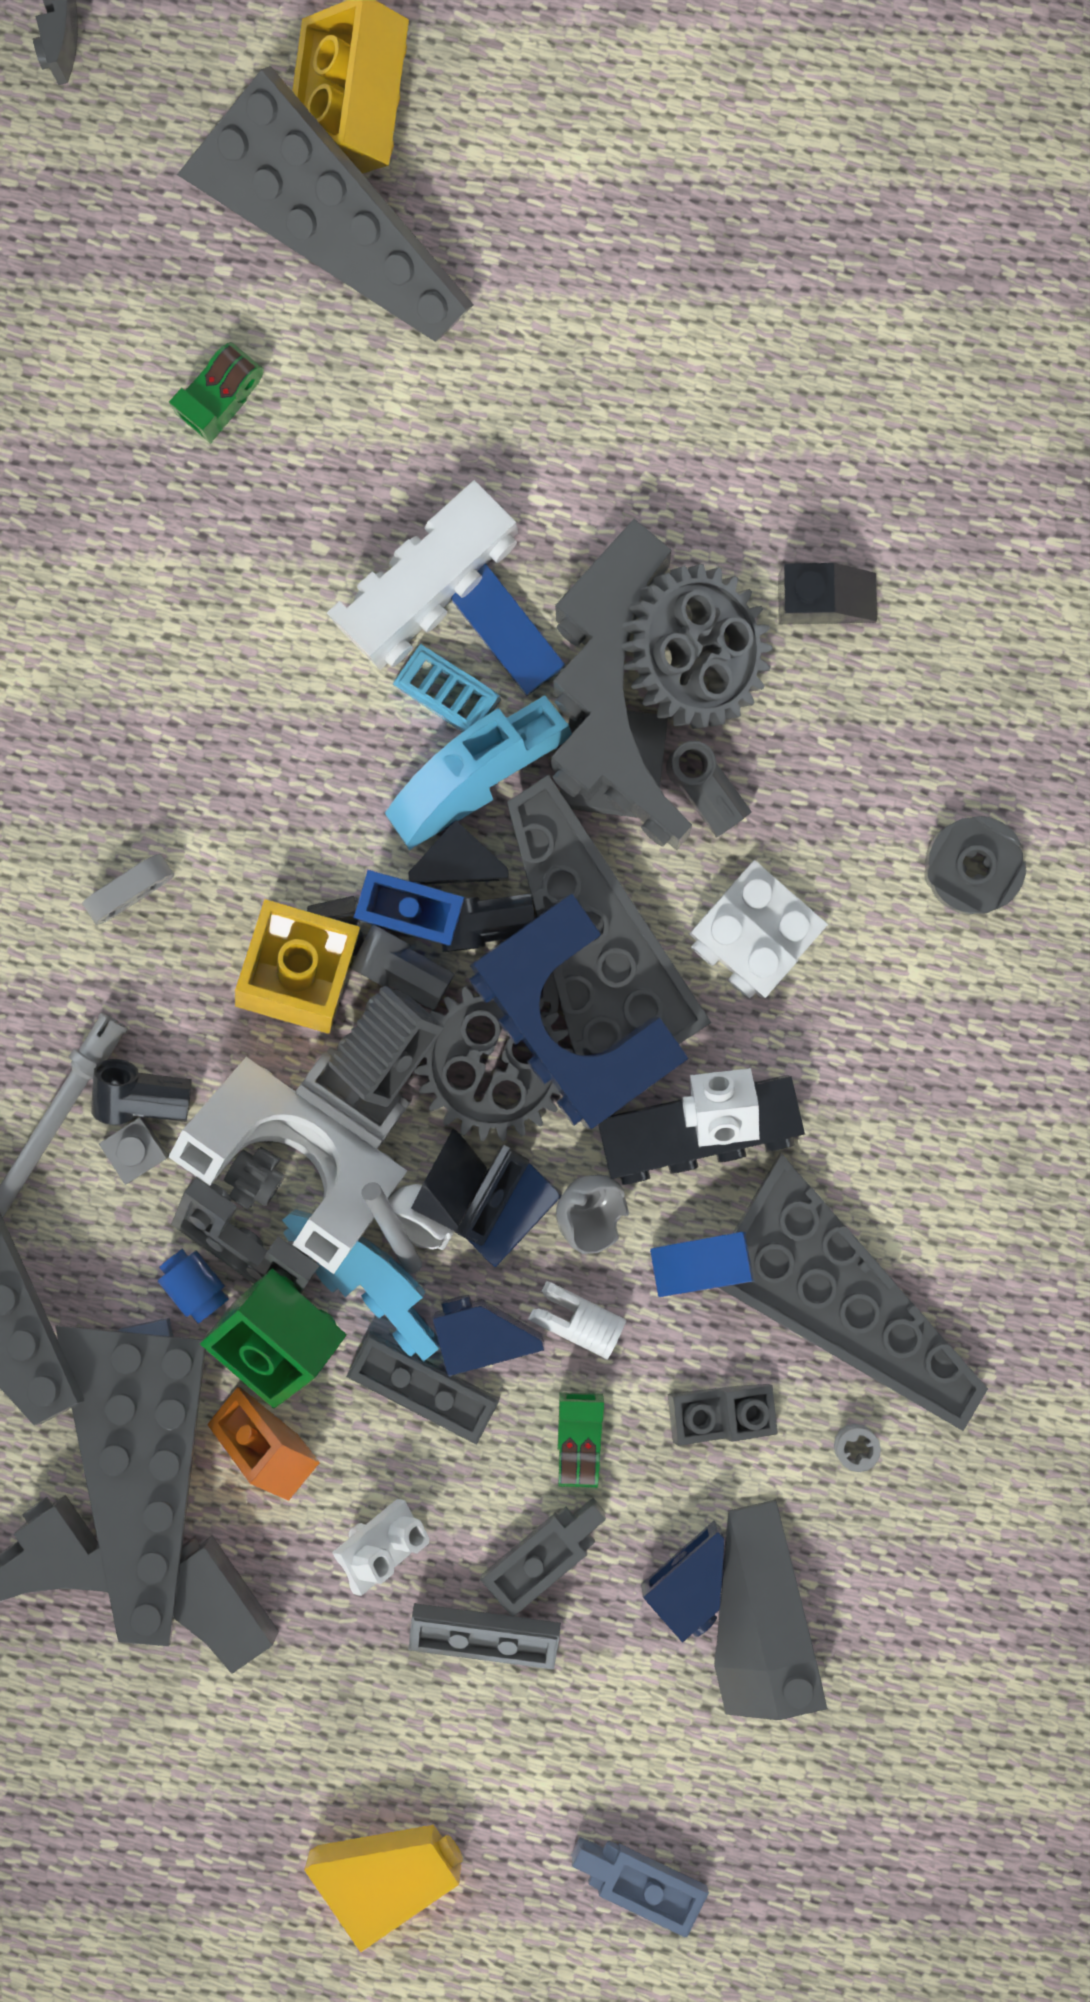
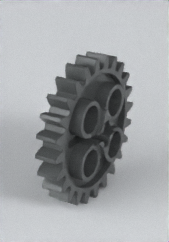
[621,564,772,729]
[414,986,573,1141]

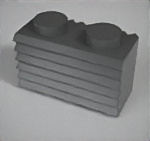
[329,986,444,1107]

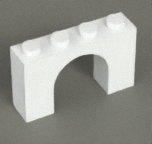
[169,1057,407,1274]

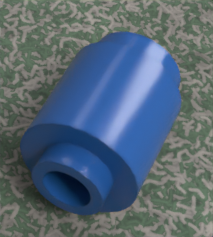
[157,1248,229,1324]

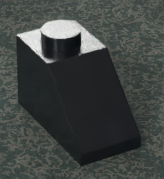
[778,563,877,625]

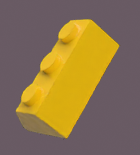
[292,0,409,174]

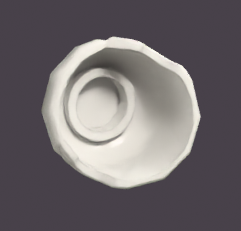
[388,1184,454,1250]

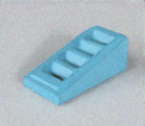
[393,644,501,732]

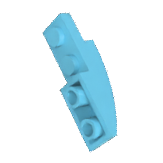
[385,695,572,850]
[282,1209,440,1362]

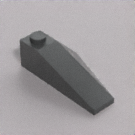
[714,1499,828,1720]

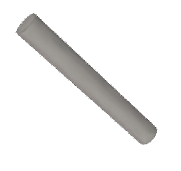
[361,1182,422,1274]

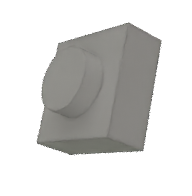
[99,1117,169,1185]

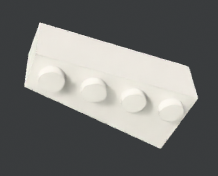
[327,480,518,670]

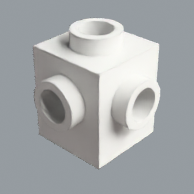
[682,1068,759,1147]

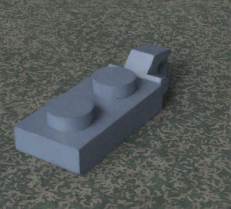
[571,1837,709,1937]

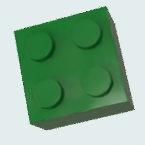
[200,1269,347,1409]

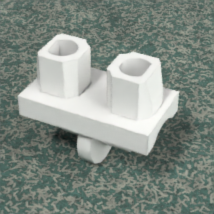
[332,1499,429,1596]

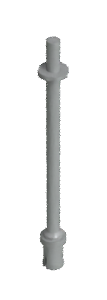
[0,1012,128,1217]

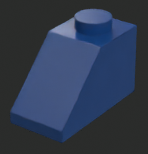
[354,870,465,946]

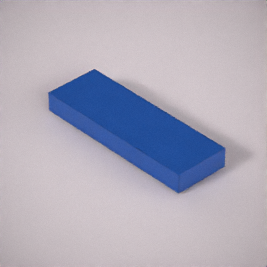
[451,563,565,697]

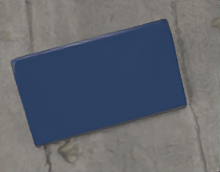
[467,1163,562,1268]

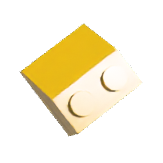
[235,899,360,1034]

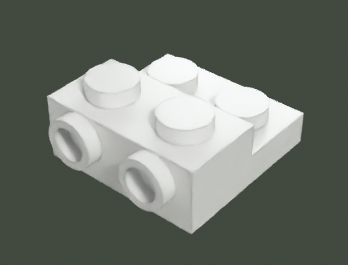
[689,860,828,999]

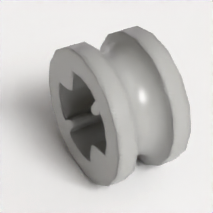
[834,1423,881,1472]

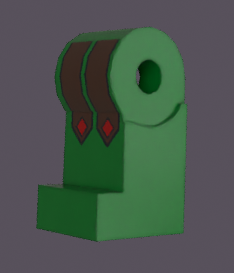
[169,342,264,444]
[557,1392,604,1488]

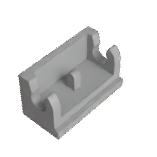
[295,1047,411,1149]

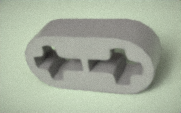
[82,854,174,925]

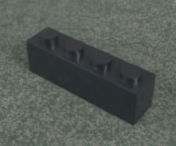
[598,1075,805,1185]

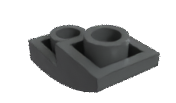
[33,0,78,85]
[668,1384,778,1446]

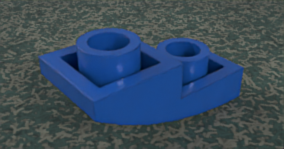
[650,1232,754,1298]

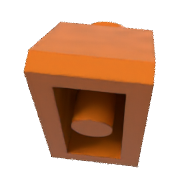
[207,1387,320,1501]

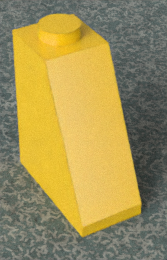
[304,1824,463,1953]

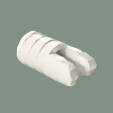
[528,1281,626,1359]

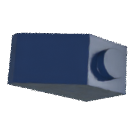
[433,1295,545,1377]
[641,1520,725,1643]

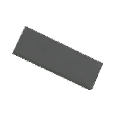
[346,1331,500,1445]
[408,1603,561,1669]

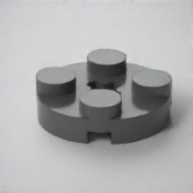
[924,816,1026,915]

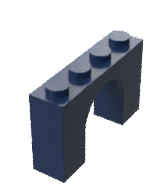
[469,894,689,1129]

